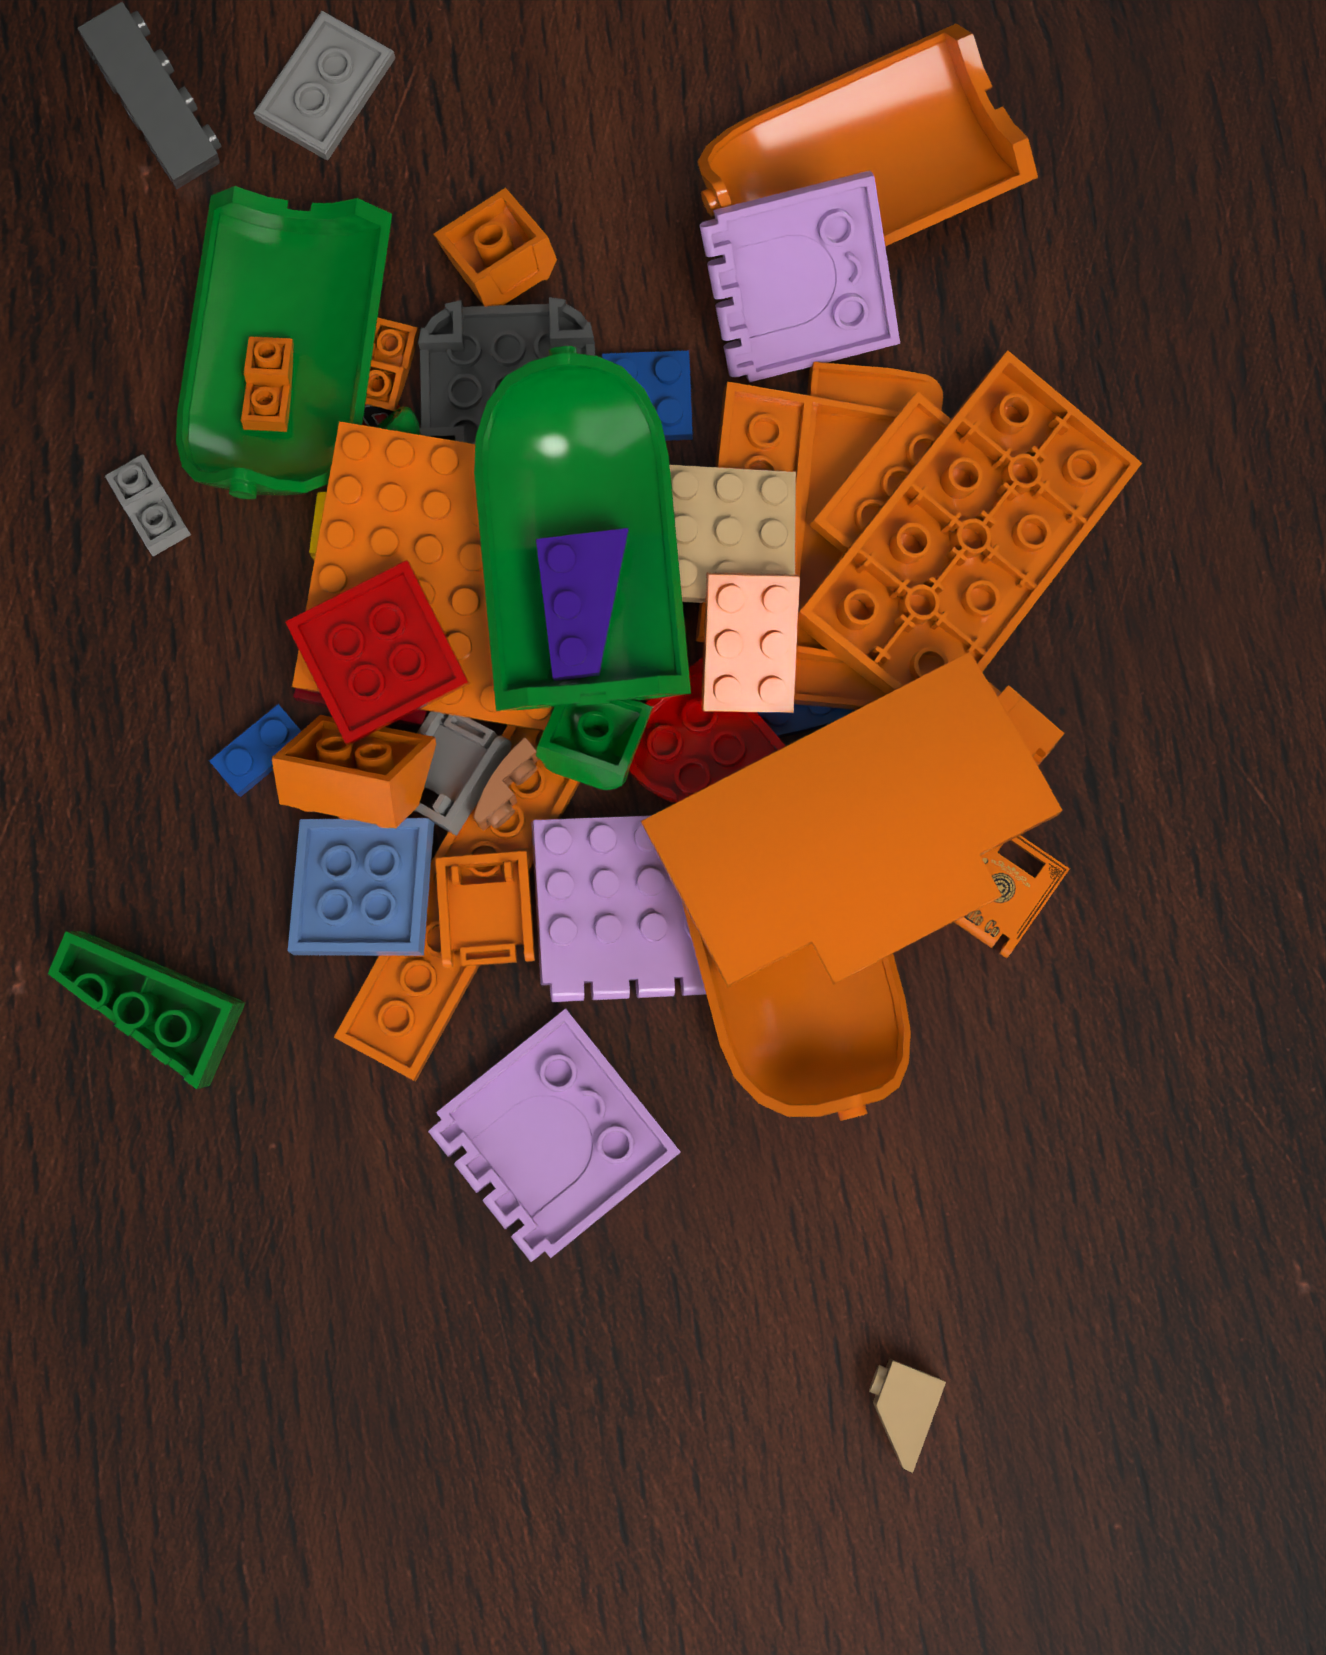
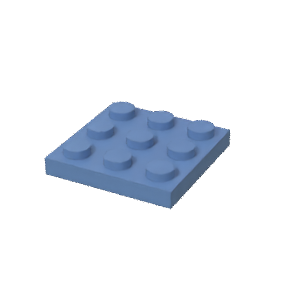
[288,818,434,956]

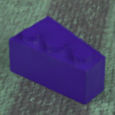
[536,528,629,681]

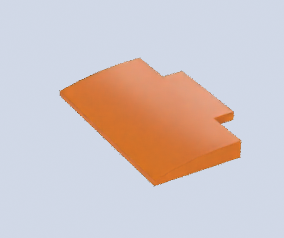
[798,350,1142,694]
[641,652,1063,988]

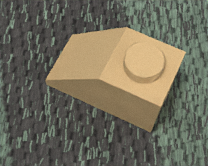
[869,1358,946,1473]

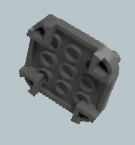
[418,297,596,444]

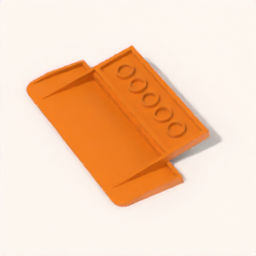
[696,362,943,710]

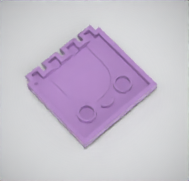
[700,170,900,382]
[531,816,706,1002]
[428,1008,681,1262]

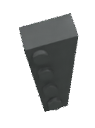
[78,2,222,190]

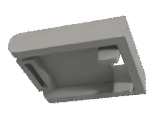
[413,712,511,836]

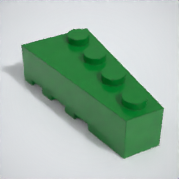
[48,931,246,1089]

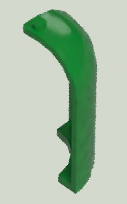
[176,186,392,500]
[474,346,691,711]

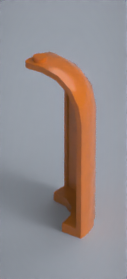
[697,24,1038,247]
[682,902,911,1121]

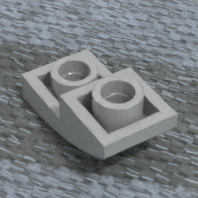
[105,454,191,556]

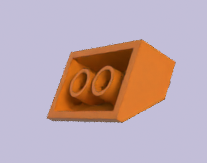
[272,715,436,829]

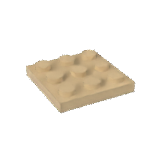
[670,465,796,603]

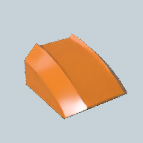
[433,187,557,307]

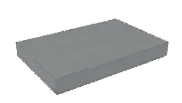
[254,11,395,161]

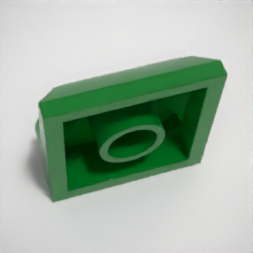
[536,699,653,790]

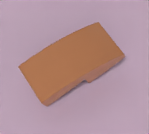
[474,738,540,831]

